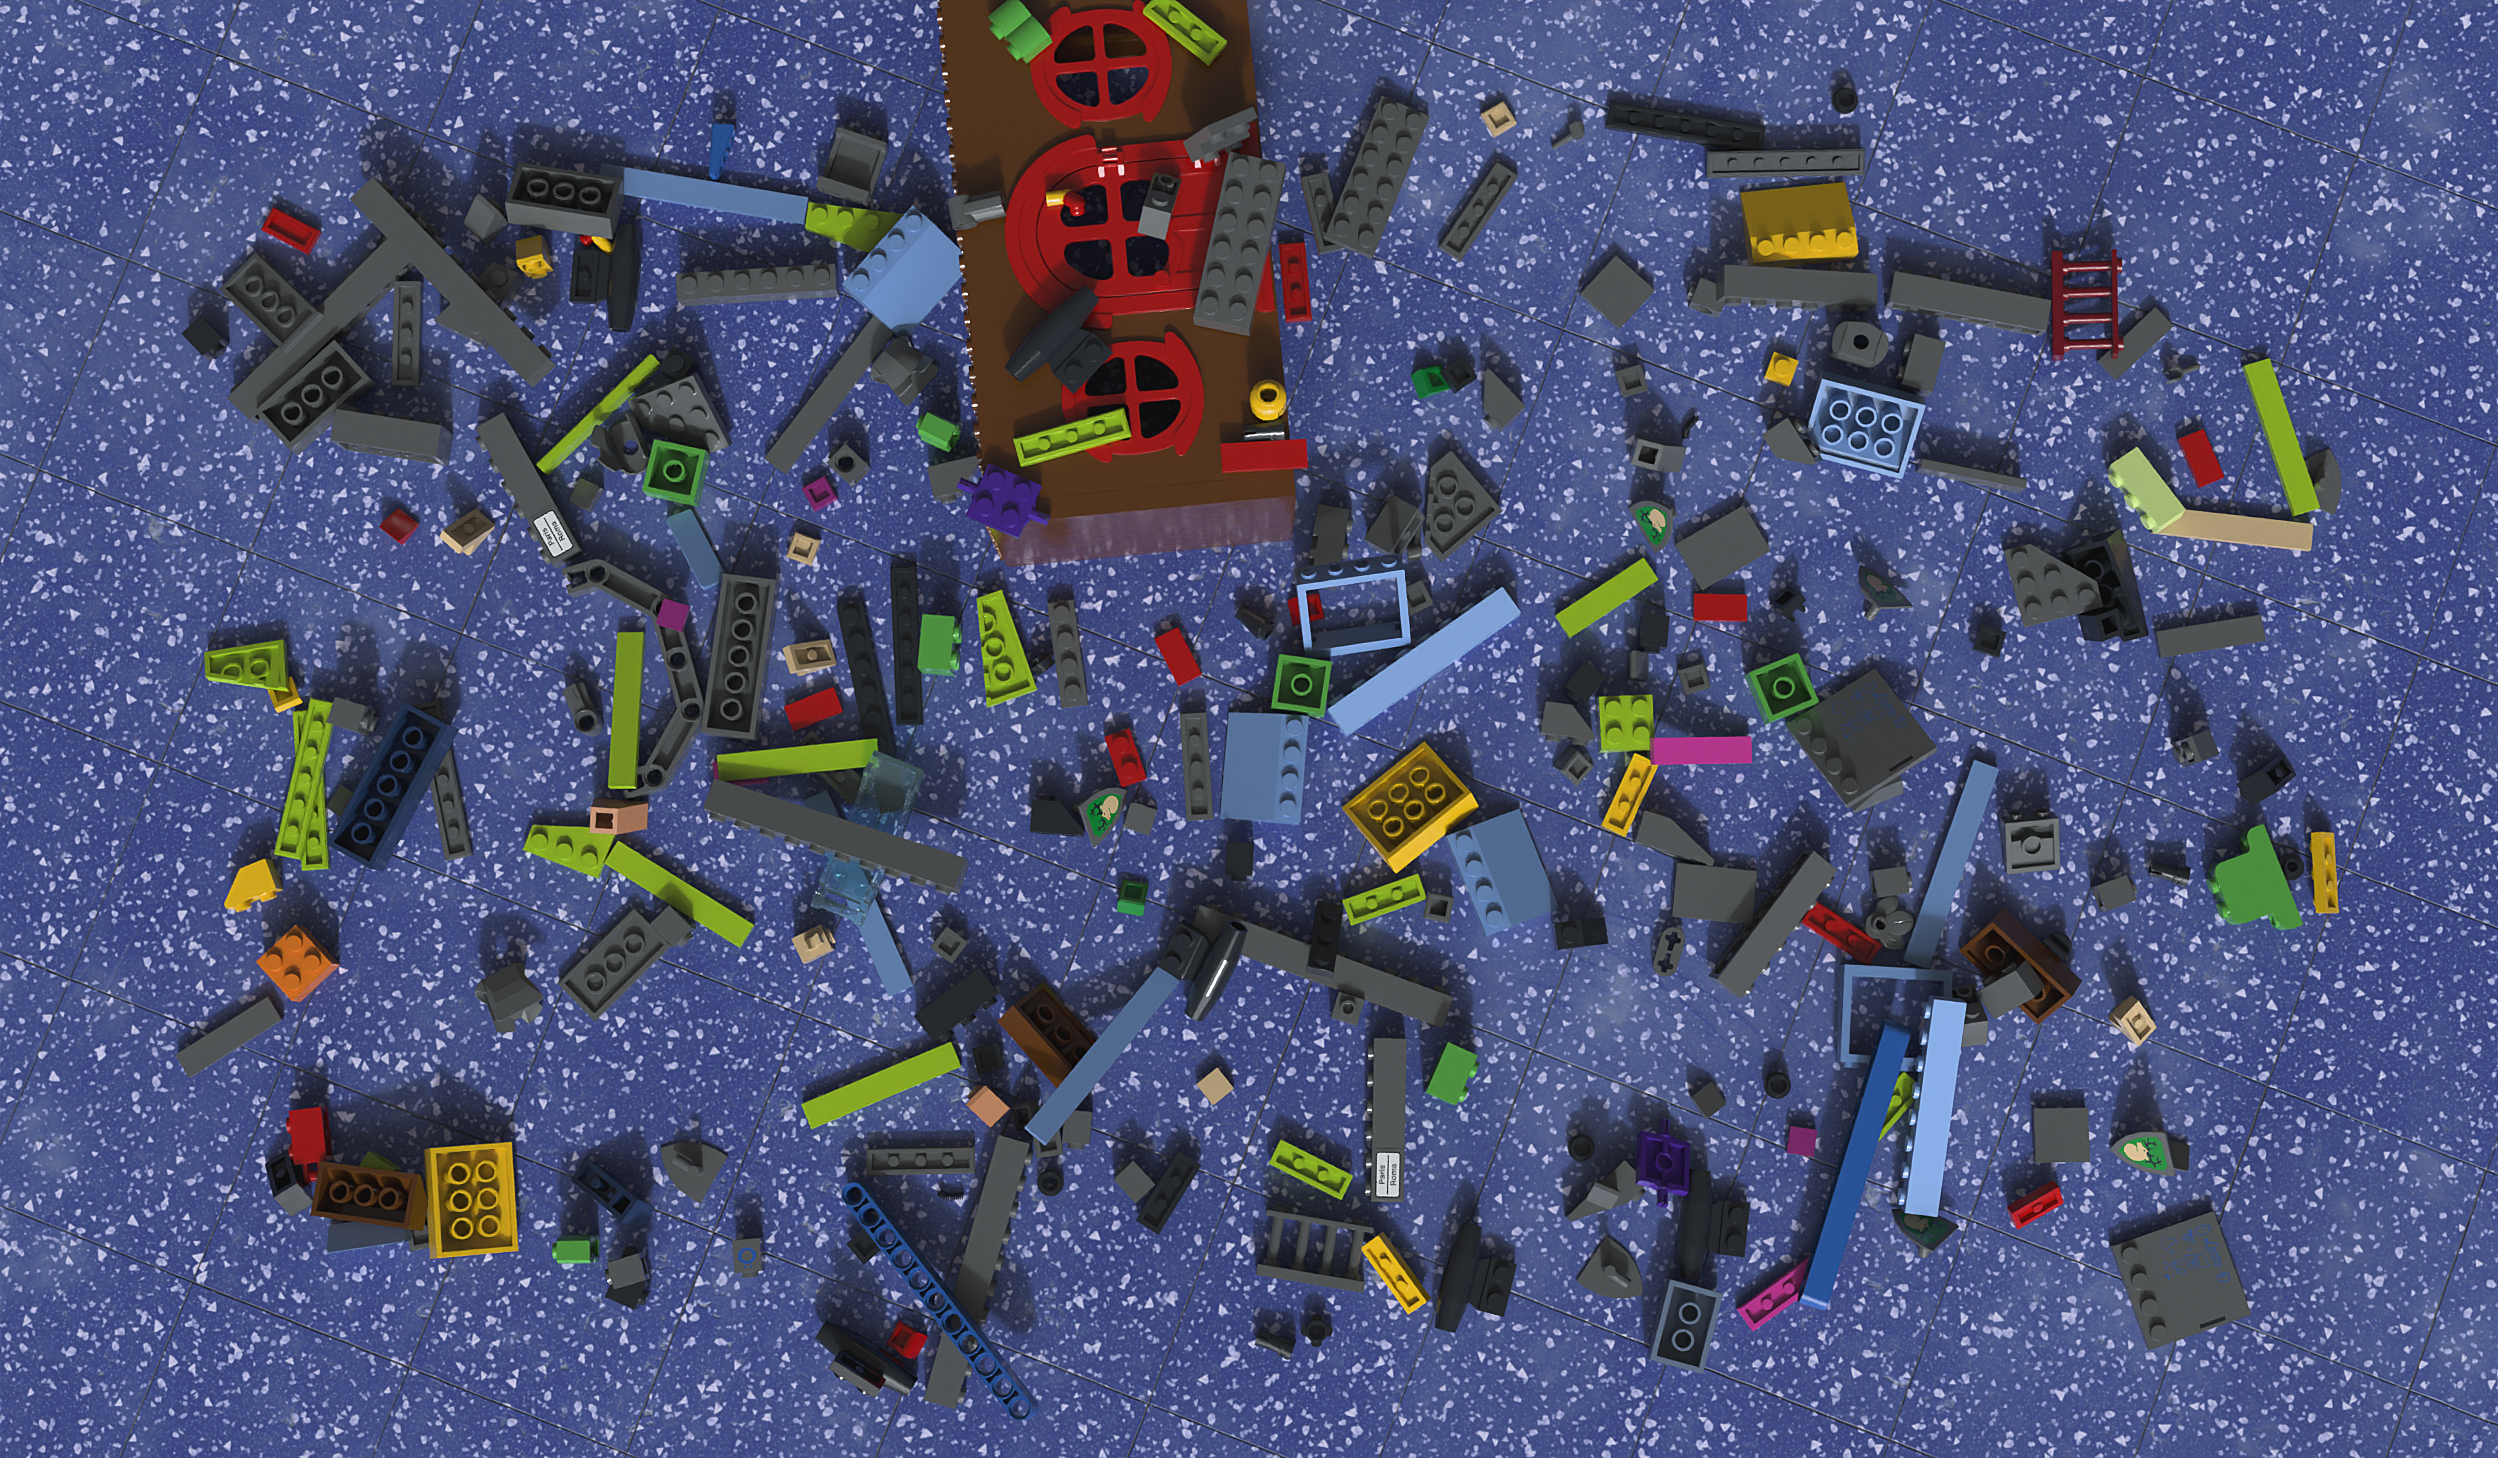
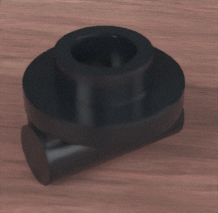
[2042,932,2072,961]

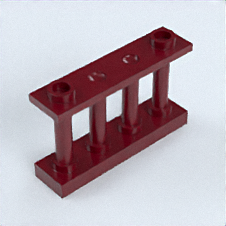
[2051,249,2124,361]

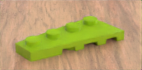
[805,202,904,253]

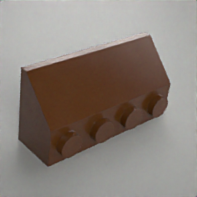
[1959,907,2082,1025]
[997,981,1097,1088]
[310,1161,428,1231]

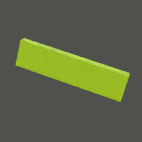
[1013,408,1131,467]
[1555,558,1658,638]

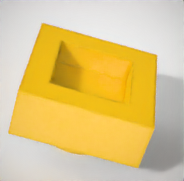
[1764,352,1799,387]
[267,676,303,713]

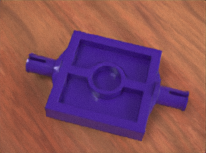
[957,463,1051,539]
[1635,1118,1690,1208]

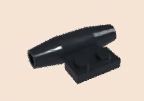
[569,224,642,333]
[1004,284,1113,394]
[1158,920,1248,1021]
[1676,1168,1750,1280]
[1434,1221,1517,1333]
[815,1320,918,1398]

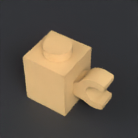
[792,925,836,964]

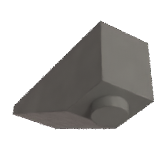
[1633,808,1714,866]
[1565,1160,1646,1221]

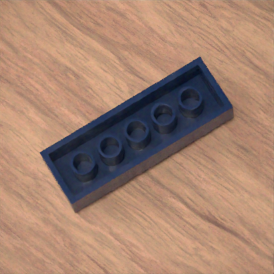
[326,701,459,871]

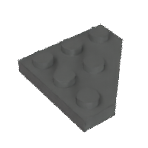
[627,372,733,454]
[1424,451,1502,563]
[2004,544,2103,628]

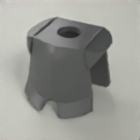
[1826,319,1889,371]
[870,336,939,406]
[591,412,651,475]
[474,963,543,1033]

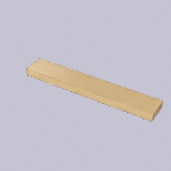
[2150,510,2313,552]

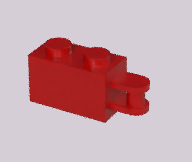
[286,1107,333,1186]

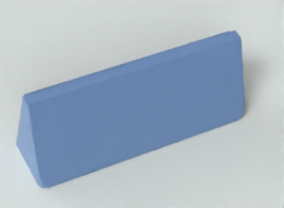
[665,509,725,591]
[327,1222,411,1253]

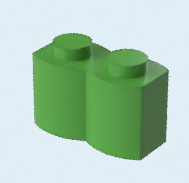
[988,0,1052,64]
[916,411,961,454]
[552,1235,600,1264]

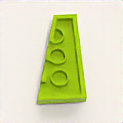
[977,590,1037,708]

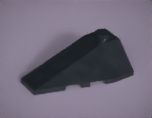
[2061,528,2149,642]

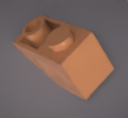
[590,798,649,835]
[966,1085,1011,1127]

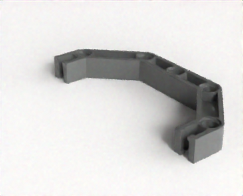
[561,559,705,800]

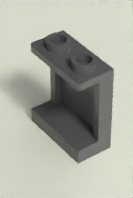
[816,126,889,208]

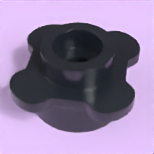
[1300,1314,1333,1347]

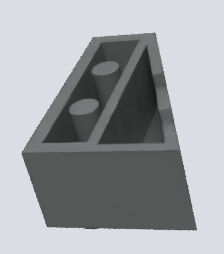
[434,262,524,350]
[1308,504,1354,591]

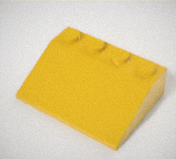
[1740,182,1859,268]
[1342,741,1479,873]
[424,1142,519,1259]

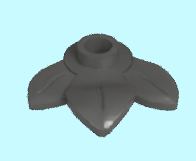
[1864,896,1915,950]

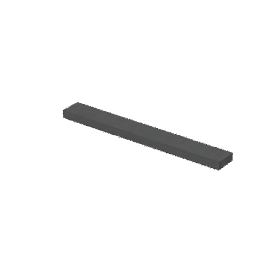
[764,316,895,475]

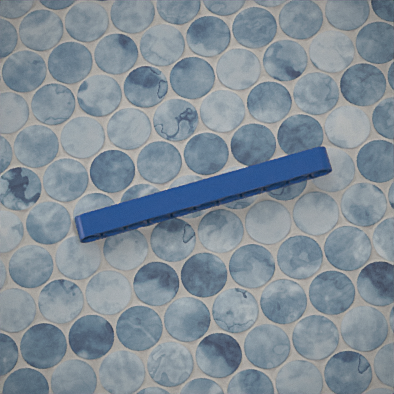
[1797,1019,1911,1311]
[841,1182,1039,1421]

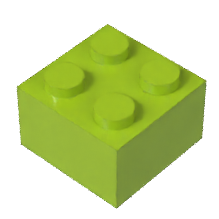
[1596,694,1655,753]

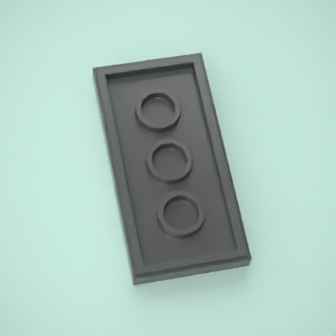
[219,252,324,354]
[558,907,672,1021]

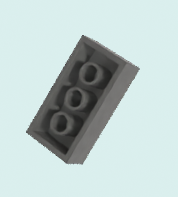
[505,162,625,239]
[255,340,377,455]
[330,406,453,466]

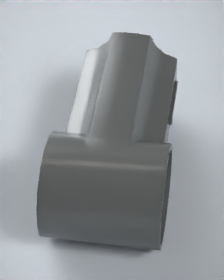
[948,190,1007,230]
[562,682,604,737]

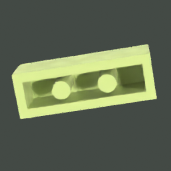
[2107,447,2186,534]

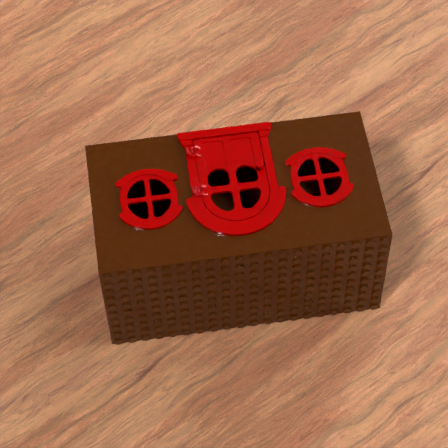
[936,0,1296,567]

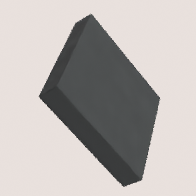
[1580,256,1655,330]
[2032,1108,2090,1163]

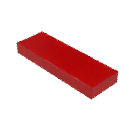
[1279,242,1312,323]
[1220,439,1308,473]
[1801,902,1882,966]

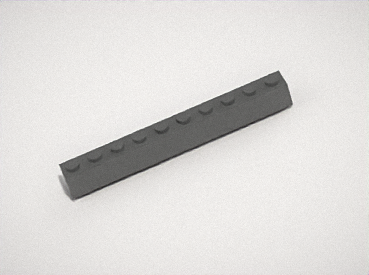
[350,177,556,387]
[227,210,443,425]
[703,778,970,895]
[1193,902,1454,1028]
[924,1135,1034,1409]

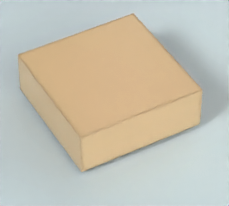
[1480,101,1517,138]
[786,532,821,566]
[1196,1068,1234,1105]

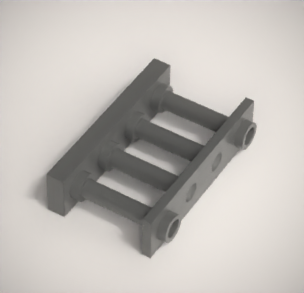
[1256,1205,1374,1293]

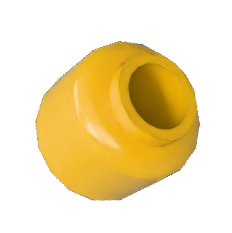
[1250,379,1287,421]

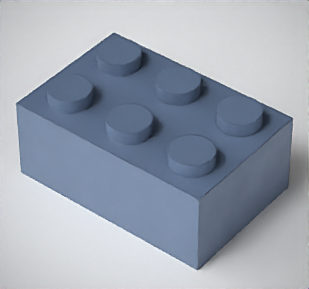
[1646,1278,1723,1374]

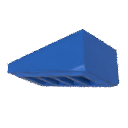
[709,123,736,182]

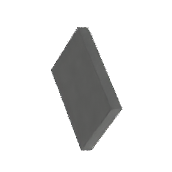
[1674,505,1771,591]
[1671,863,1757,924]

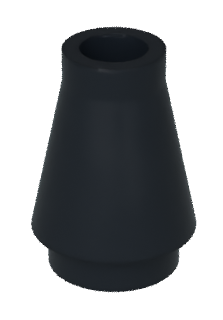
[1235,604,1276,641]

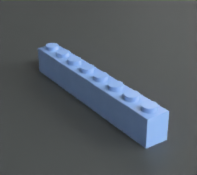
[1327,587,1521,737]
[1897,995,1967,1217]

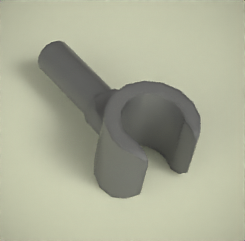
[1551,121,1585,150]
[2162,363,2200,384]
[1406,524,1422,561]

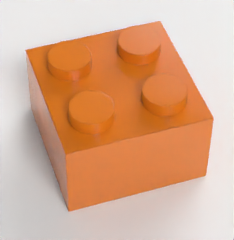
[256,925,340,1002]

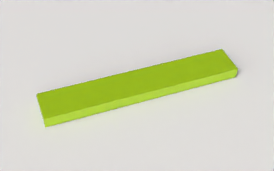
[537,354,661,475]
[2242,358,2320,517]
[608,632,646,789]
[274,698,334,860]
[292,710,331,871]
[717,738,880,782]
[604,841,755,948]
[801,1042,962,1129]

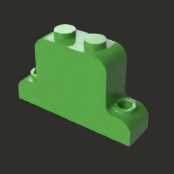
[2206,824,2304,930]

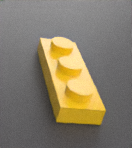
[1600,753,1658,837]
[2309,832,2339,913]
[1362,1232,1431,1314]

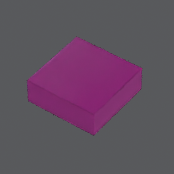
[802,475,838,512]
[656,598,691,633]
[1786,1126,1817,1157]

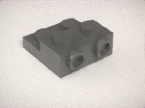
[1183,107,1258,163]
[2000,808,2060,875]

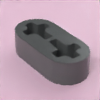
[1652,927,1685,977]

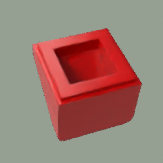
[379,508,420,545]
[1287,593,1325,626]
[886,1320,928,1360]

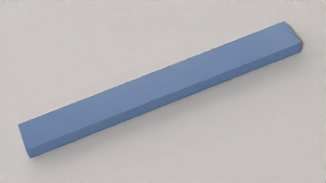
[599,163,809,225]
[1902,760,1999,969]
[803,790,914,997]
[1024,967,1180,1145]

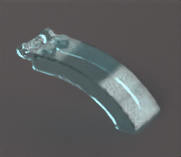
[811,750,924,927]

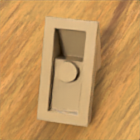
[439,509,496,556]
[782,639,837,676]
[2108,996,2157,1047]

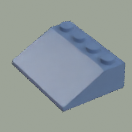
[842,205,962,337]
[1806,370,1926,479]
[1220,712,1309,825]
[1445,809,1559,937]

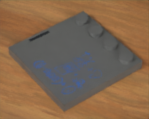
[1786,669,1937,809]
[2110,1211,2252,1350]

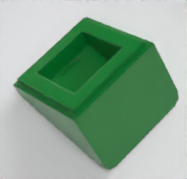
[1411,364,1450,399]
[1117,879,1149,916]

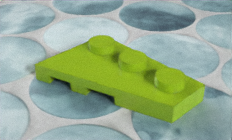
[204,639,289,692]
[523,825,616,879]

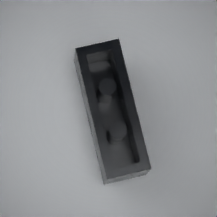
[914,967,1000,1043]

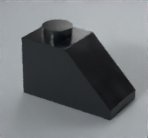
[2236,753,2297,807]
[1030,795,1085,838]
[1551,917,1609,951]
[265,1150,313,1217]
[605,1245,651,1310]

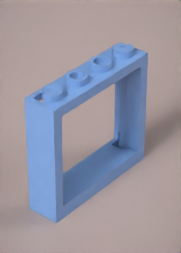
[1294,553,1411,659]
[1836,964,1953,1072]

